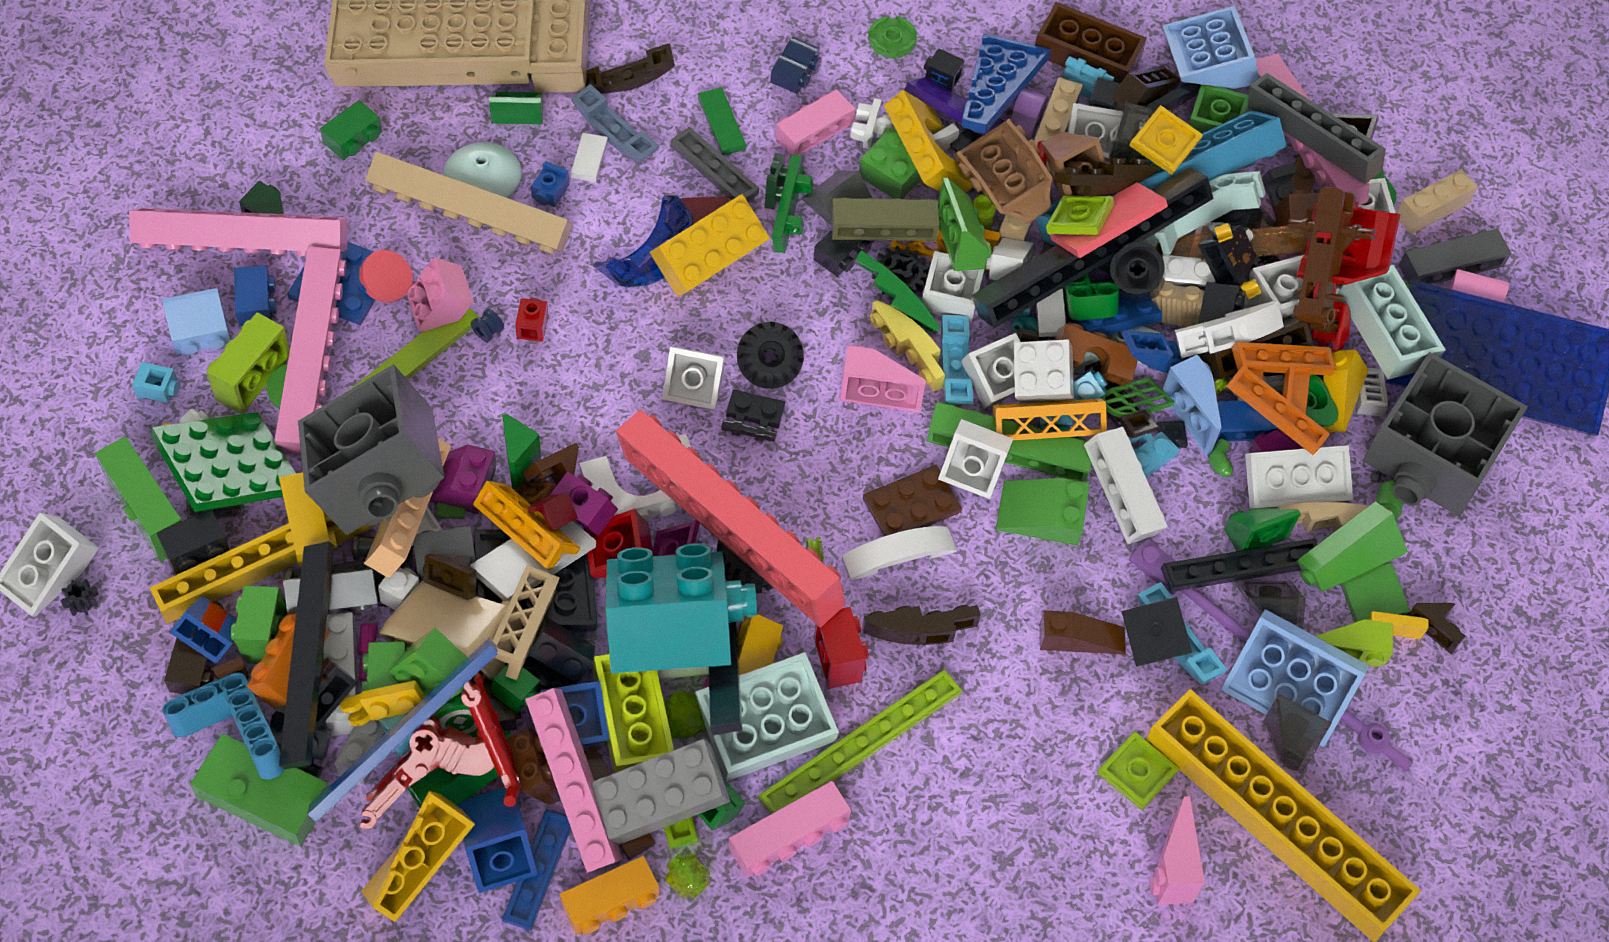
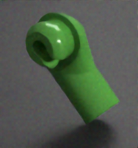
[1208,439,1234,478]

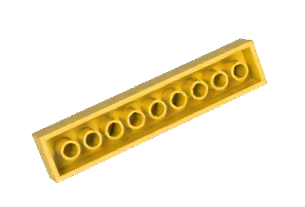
[1146,689,1421,942]

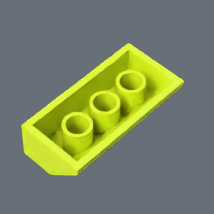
[592,654,674,774]

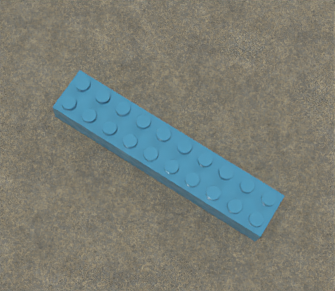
[1036,111,1287,246]

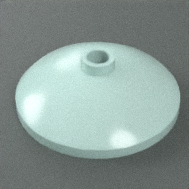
[443,142,521,198]

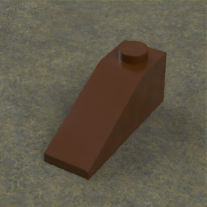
[1039,610,1126,654]

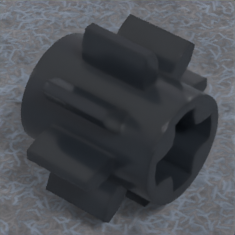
[60,579,99,616]

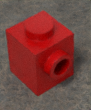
[515,298,548,342]

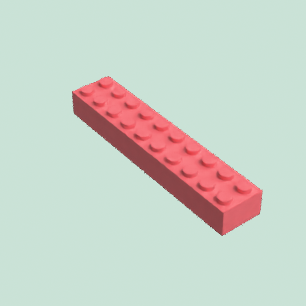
[616,409,845,628]

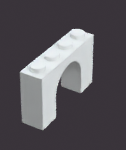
[579,434,691,521]

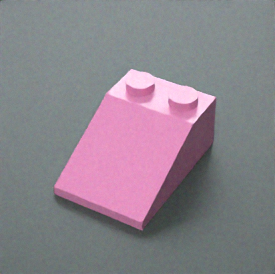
[840,345,926,412]
[1150,796,1205,905]

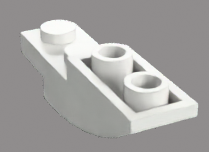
[1031,255,1065,337]
[1174,300,1284,358]

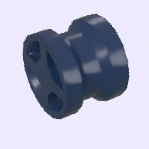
[470,308,505,343]

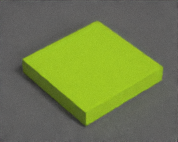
[1046,196,1115,235]
[1097,731,1180,811]

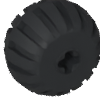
[737,322,804,389]

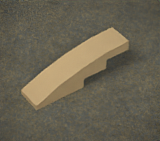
[1277,502,1392,533]

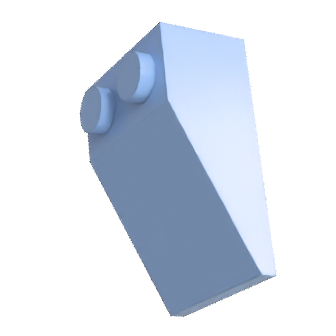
[1163,355,1221,456]

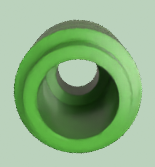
[1375,481,1404,520]

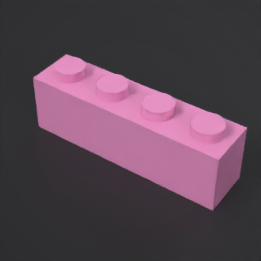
[728,781,851,878]

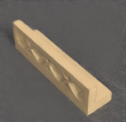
[493,565,560,680]

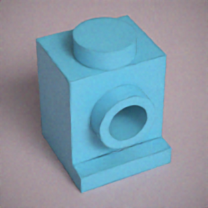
[132,362,180,403]

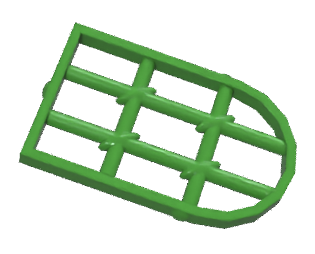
[1102,377,1175,418]

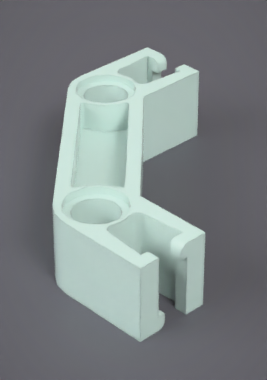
[1141,171,1265,255]

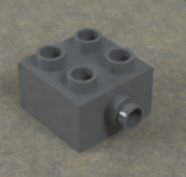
[1363,352,1528,517]
[298,364,445,535]

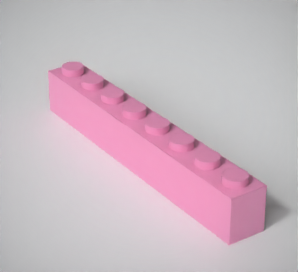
[1256,53,1370,205]
[129,208,347,256]
[274,246,347,455]

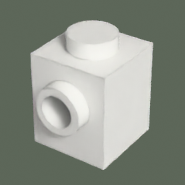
[378,567,419,610]

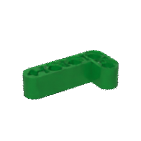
[1063,273,1119,320]

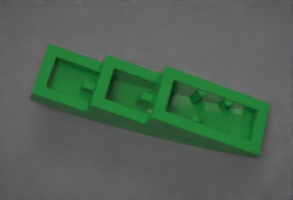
[855,251,940,335]

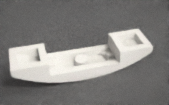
[842,526,957,581]

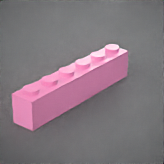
[525,688,623,873]

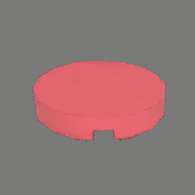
[359,250,413,303]

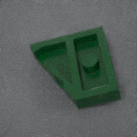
[764,153,788,210]

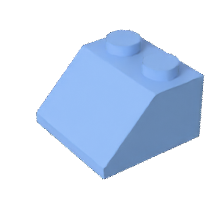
[162,288,230,355]

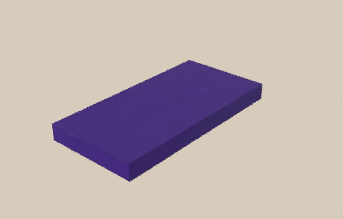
[904,77,1005,136]

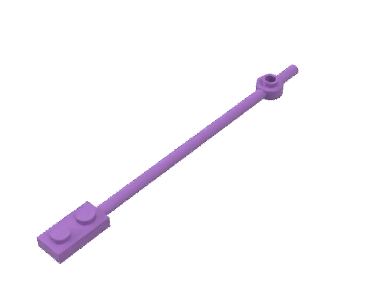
[1129,539,1413,771]

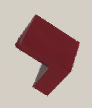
[527,492,578,531]

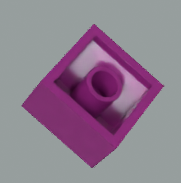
[429,444,496,514]

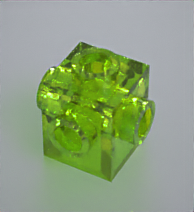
[664,691,706,739]

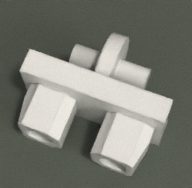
[850,98,894,149]

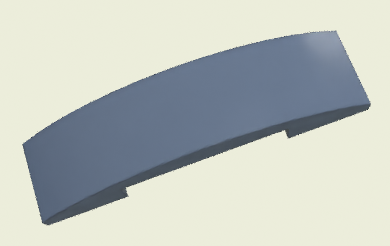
[571,84,659,163]

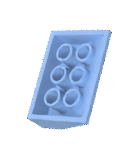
[1163,6,1259,89]
[1221,609,1369,747]

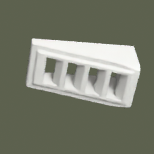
[1356,367,1388,417]

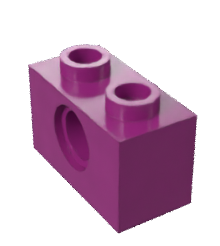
[549,472,618,536]

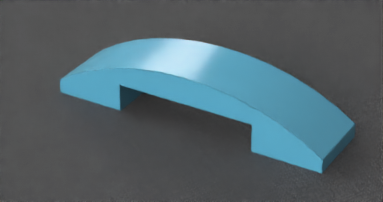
[941,315,973,404]
[1137,582,1227,685]

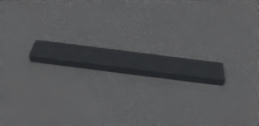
[279,541,335,769]

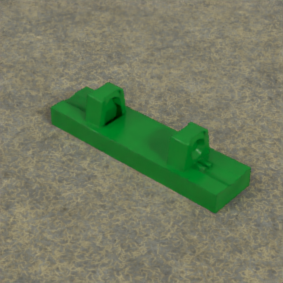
[772,155,814,253]

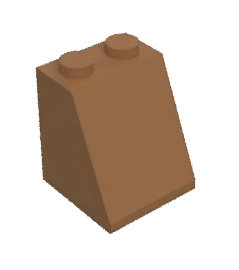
[1042,132,1105,198]

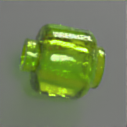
[665,853,711,900]

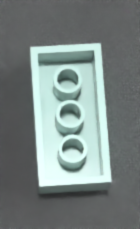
[1337,265,1446,380]

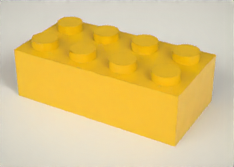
[649,194,770,297]

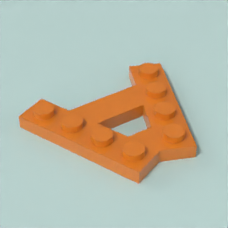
[1226,342,1337,455]

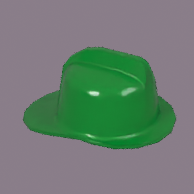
[1306,375,1339,427]

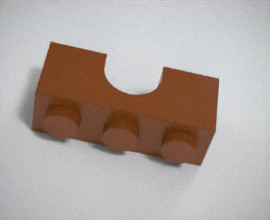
[1055,323,1138,386]

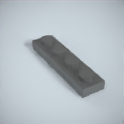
[671,126,759,202]

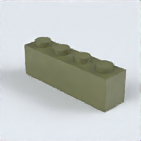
[831,197,939,241]

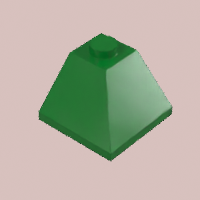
[1224,508,1301,551]

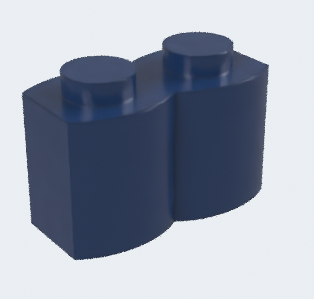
[770,37,822,94]

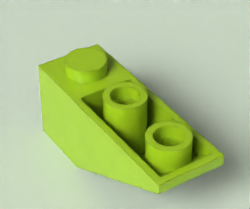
[1316,619,1393,667]

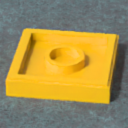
[1129,105,1203,175]

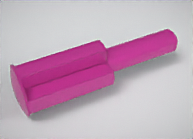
[358,623,378,682]

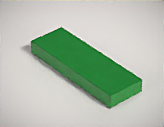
[698,87,746,156]

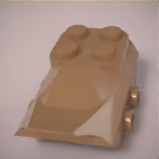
[953,119,1053,224]

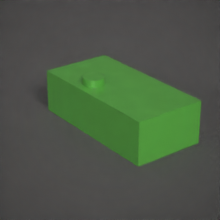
[95,436,182,562]
[190,733,329,847]

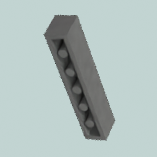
[1248,73,1386,184]

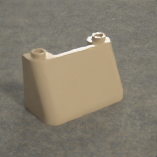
[379,581,523,681]

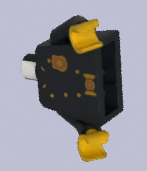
[1198,222,1261,299]

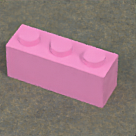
[776,89,855,155]

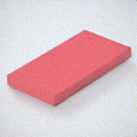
[1050,182,1168,258]

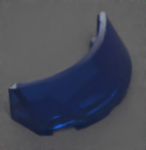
[593,195,694,287]

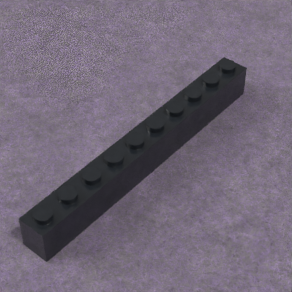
[971,167,1214,328]

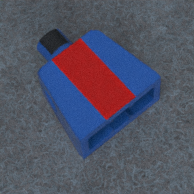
[169,596,236,664]

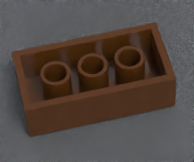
[1035,2,1147,84]

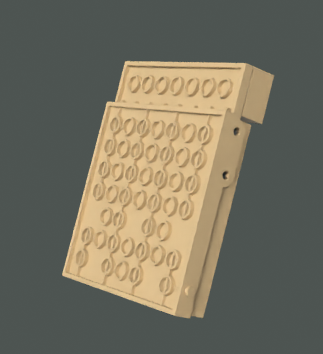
[324,0,591,93]

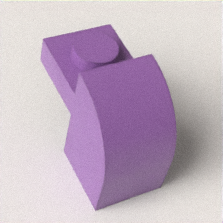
[1010,88,1049,141]

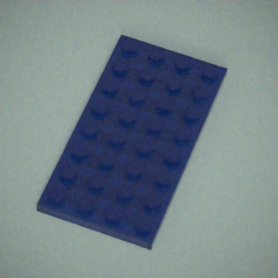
[1385,280,1609,437]

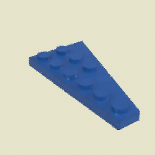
[962,33,1051,133]

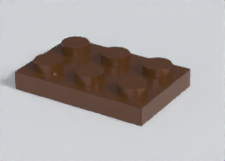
[862,464,962,536]

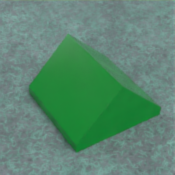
[489,91,544,125]
[502,414,542,490]

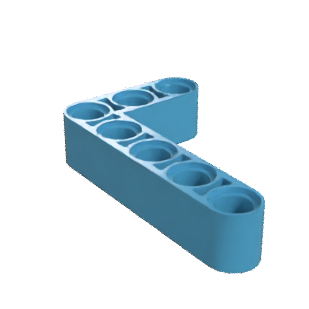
[162,673,285,779]

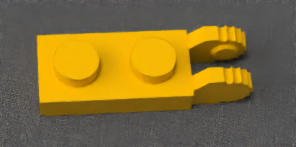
[339,680,426,726]

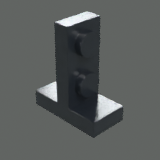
[1262,162,1297,218]

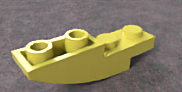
[870,300,945,392]

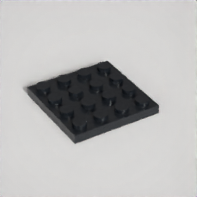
[473,529,598,631]

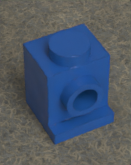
[531,161,569,207]

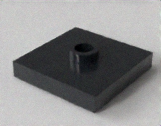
[1121,597,1192,667]

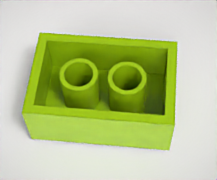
[206,312,290,414]

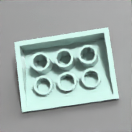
[695,652,839,782]

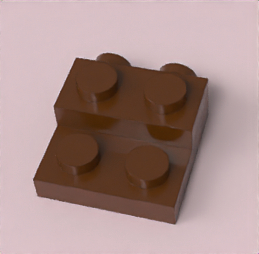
[507,728,560,805]

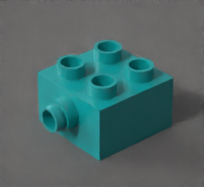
[605,543,757,673]

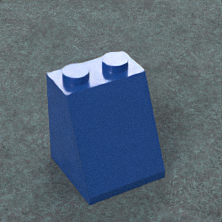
[457,787,538,893]

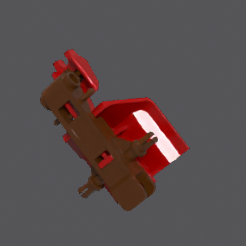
[1288,187,1401,352]

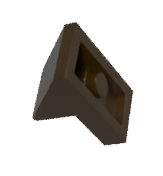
[424,554,477,600]
[1408,603,1465,654]

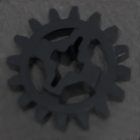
[872,246,929,299]

